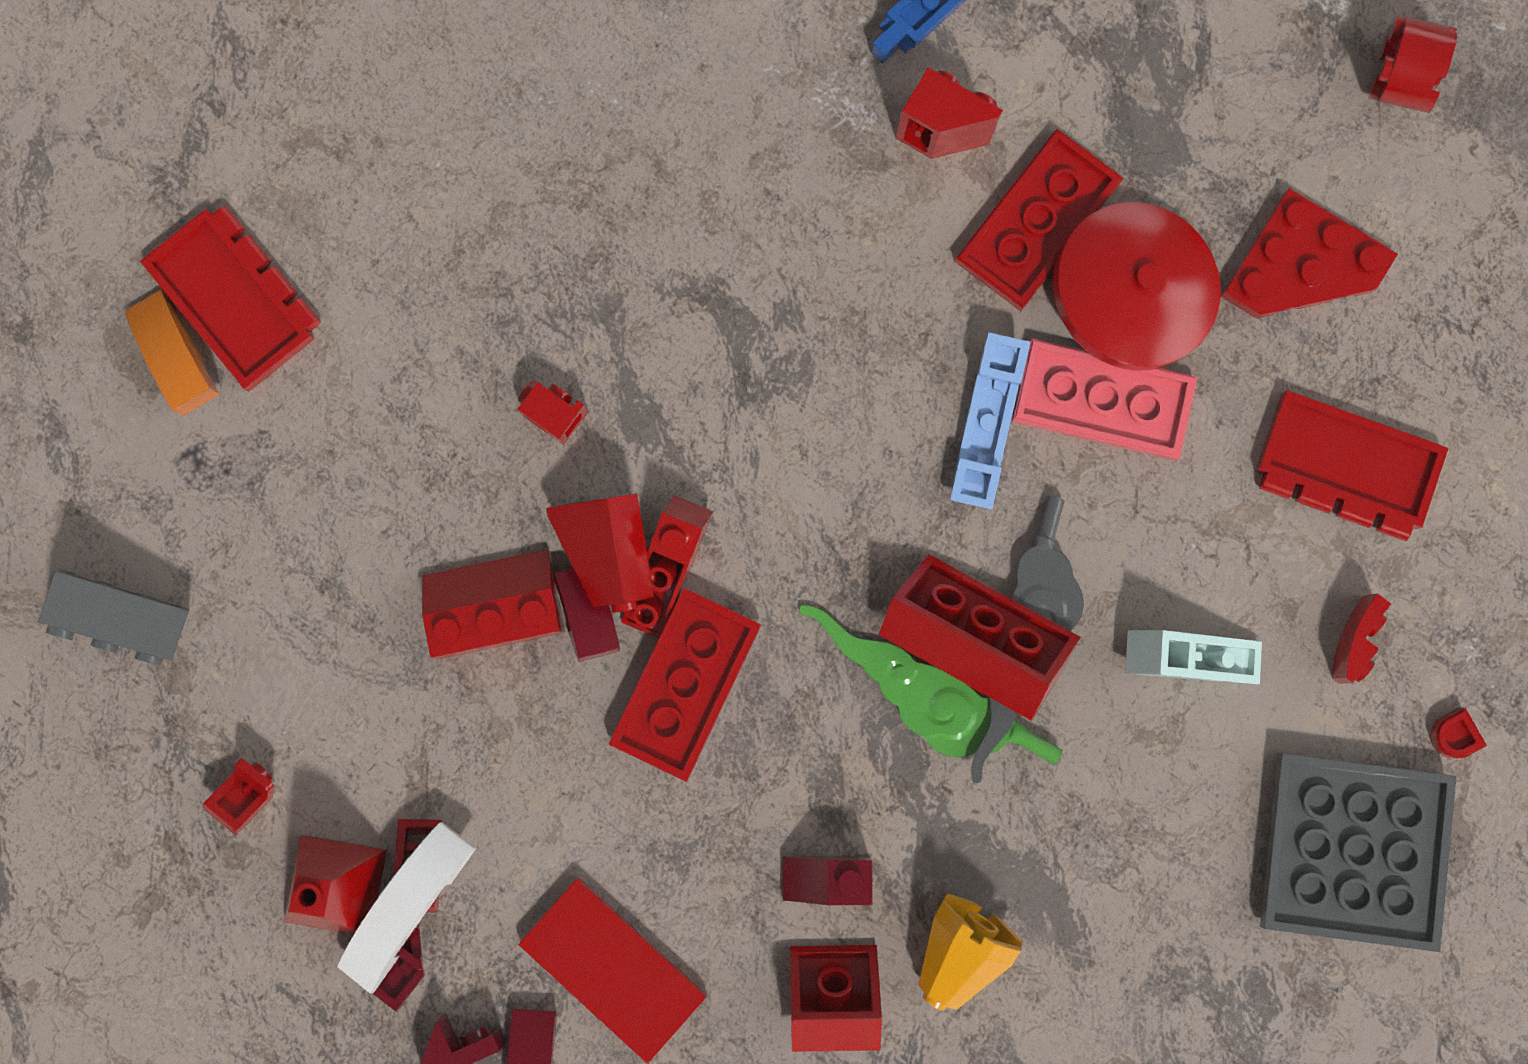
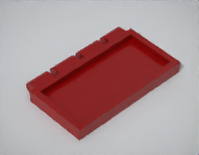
[140,206,321,392]
[1255,390,1449,542]

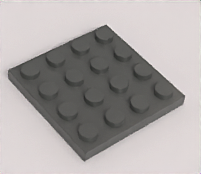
[1260,753,1457,952]

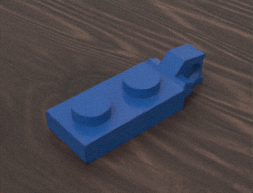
[871,0,966,64]

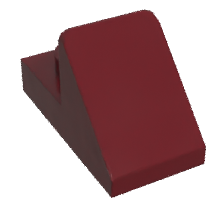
[420,1013,506,1064]

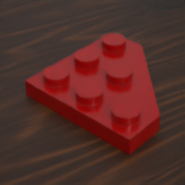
[1221,188,1398,319]

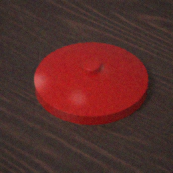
[1053,202,1221,371]

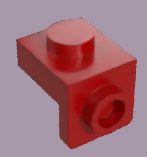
[203,758,274,836]

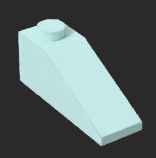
[1125,630,1262,684]

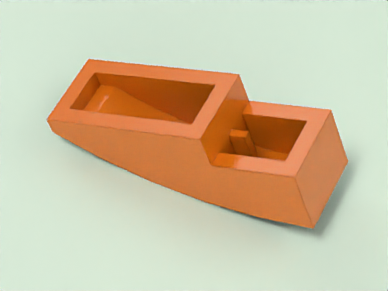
[124,290,220,416]

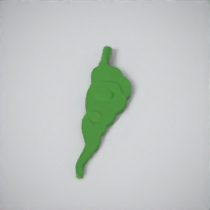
[799,605,1063,765]

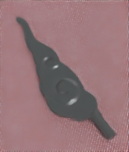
[971,496,1084,783]

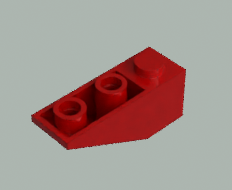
[621,495,714,638]

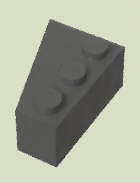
[38,569,189,665]

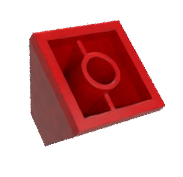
[284,835,387,934]

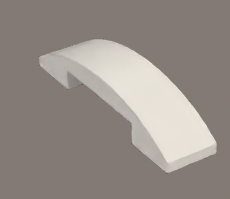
[337,822,476,994]

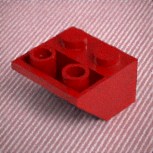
[895,67,1003,159]

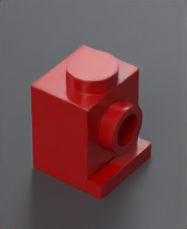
[517,380,589,445]

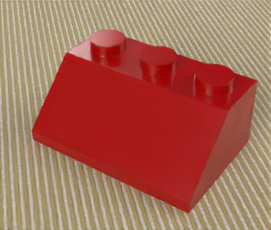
[422,549,566,659]

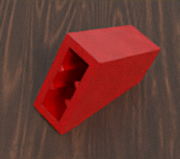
[546,493,654,613]

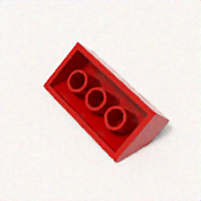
[878,554,1081,721]

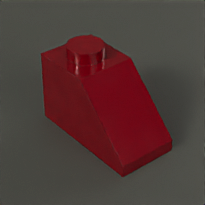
[783,856,873,905]

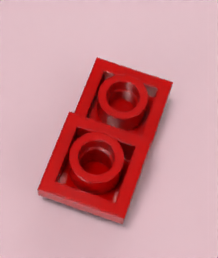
[1332,593,1391,684]

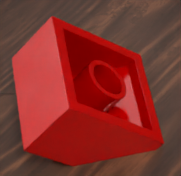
[790,945,882,1052]

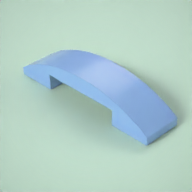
[950,332,1030,510]

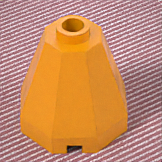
[918,893,1023,1010]

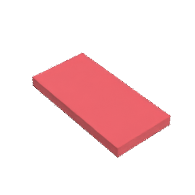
[1011,338,1197,461]

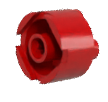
[1369,16,1458,113]

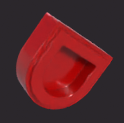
[1430,707,1487,759]

